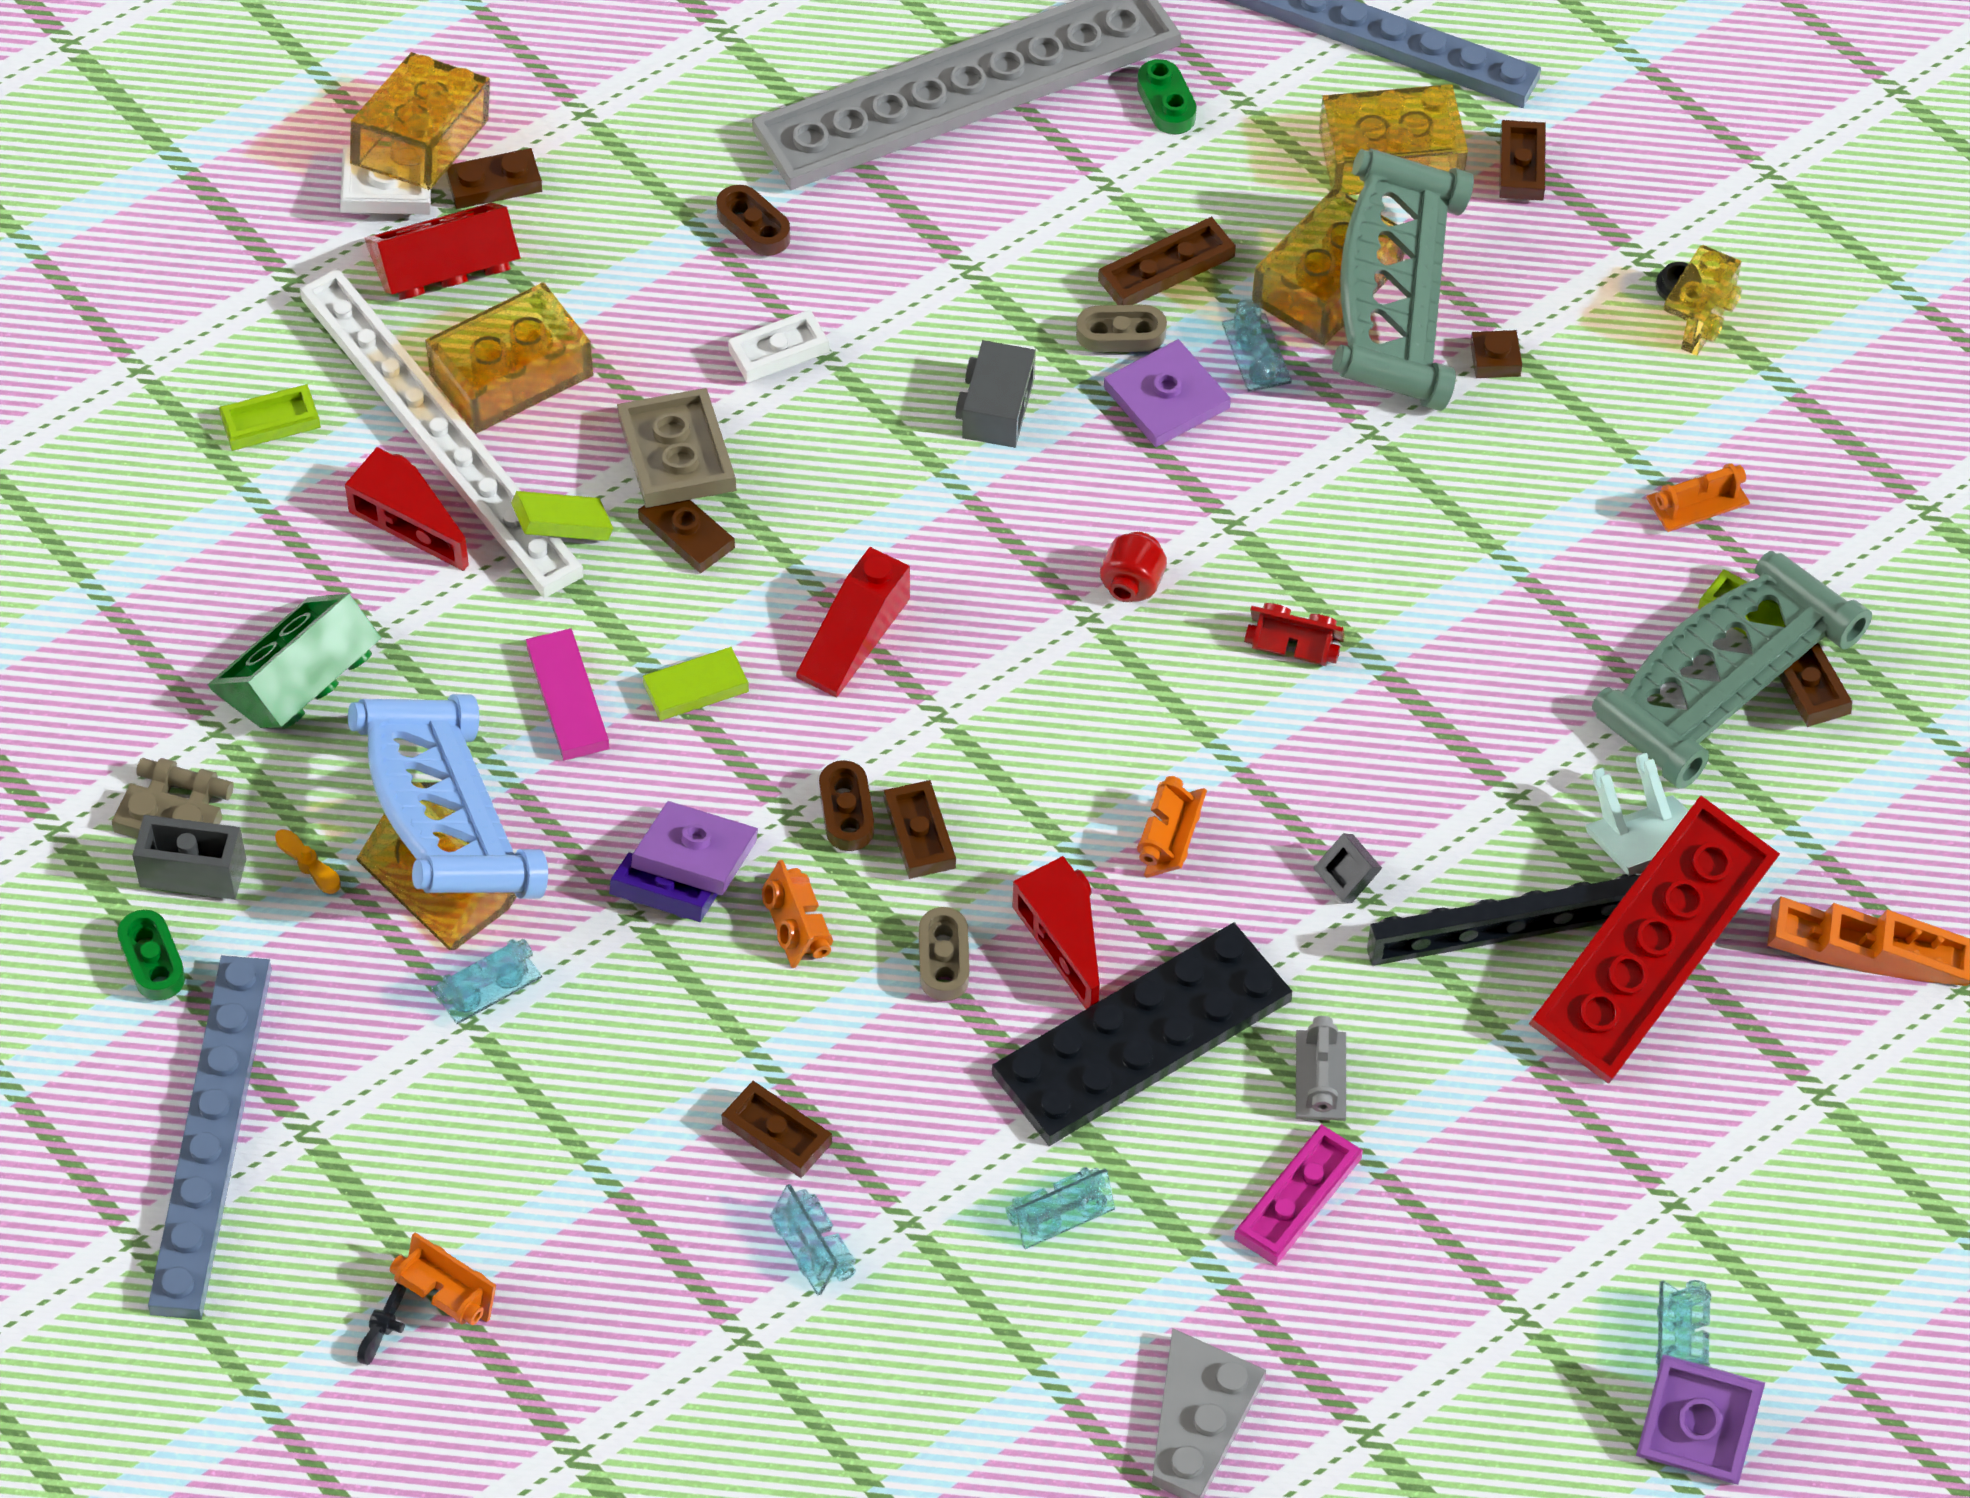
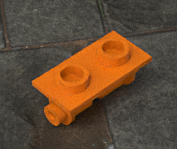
[1646,463,1750,532]
[1137,776,1207,878]
[761,860,833,968]
[390,1232,496,1325]

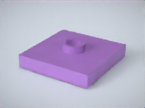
[1104,339,1231,448]
[631,801,758,895]
[1636,1354,1765,1485]

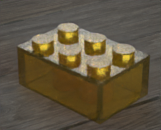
[350,52,490,190]
[1319,84,1468,197]
[1252,187,1404,346]
[425,282,594,434]

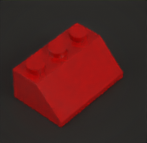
[364,202,521,300]

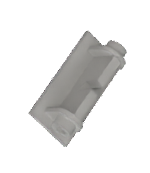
[1296,1016,1346,1121]

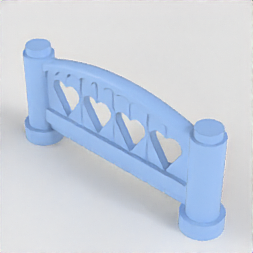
[348,694,548,899]

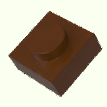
[1470,330,1522,378]

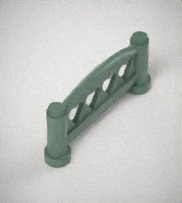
[1332,148,1474,411]
[1592,551,1872,789]

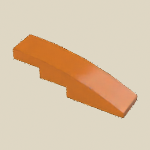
[1767,896,1970,986]

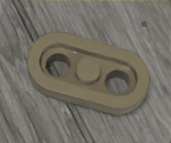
[1076,305,1167,352]
[919,907,969,1001]

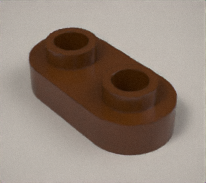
[716,185,791,256]
[819,760,874,851]

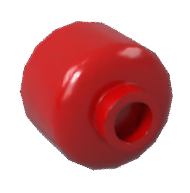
[1100,532,1167,602]

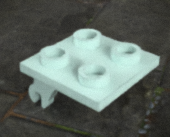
[1586,753,1689,876]

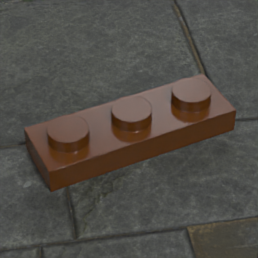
[1098,216,1236,305]

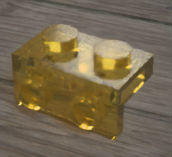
[1664,245,1742,356]

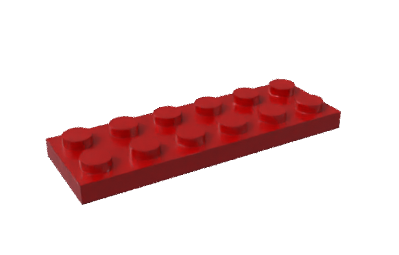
[1529,795,1780,1084]

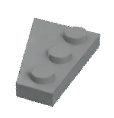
[1152,1328,1266,1498]

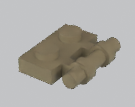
[111,758,234,838]

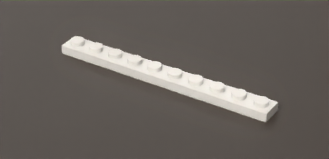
[300,268,584,598]

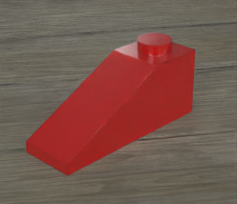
[345,447,469,571]
[796,547,910,698]
[1012,856,1100,1009]

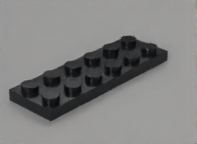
[992,922,1293,1146]

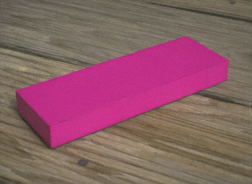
[526,628,610,761]
[1234,1124,1363,1266]

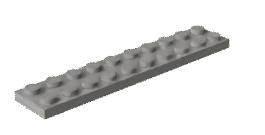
[752,0,1181,191]

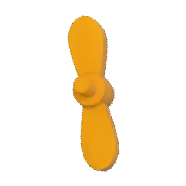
[275,829,341,894]

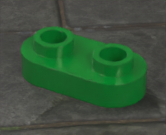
[1137,59,1197,135]
[117,910,185,1001]

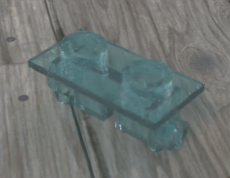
[1222,299,1292,392]
[431,939,542,1025]
[1005,1167,1115,1249]
[769,1184,856,1296]
[1656,1280,1711,1374]

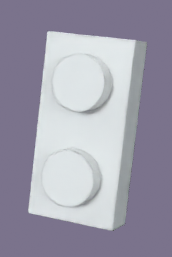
[728,310,830,383]

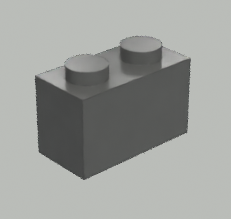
[955,340,1036,448]
[132,815,246,900]

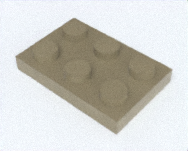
[617,388,737,508]

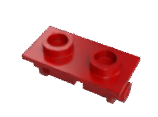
[1244,603,1345,666]

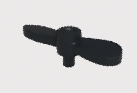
[357,1283,407,1365]

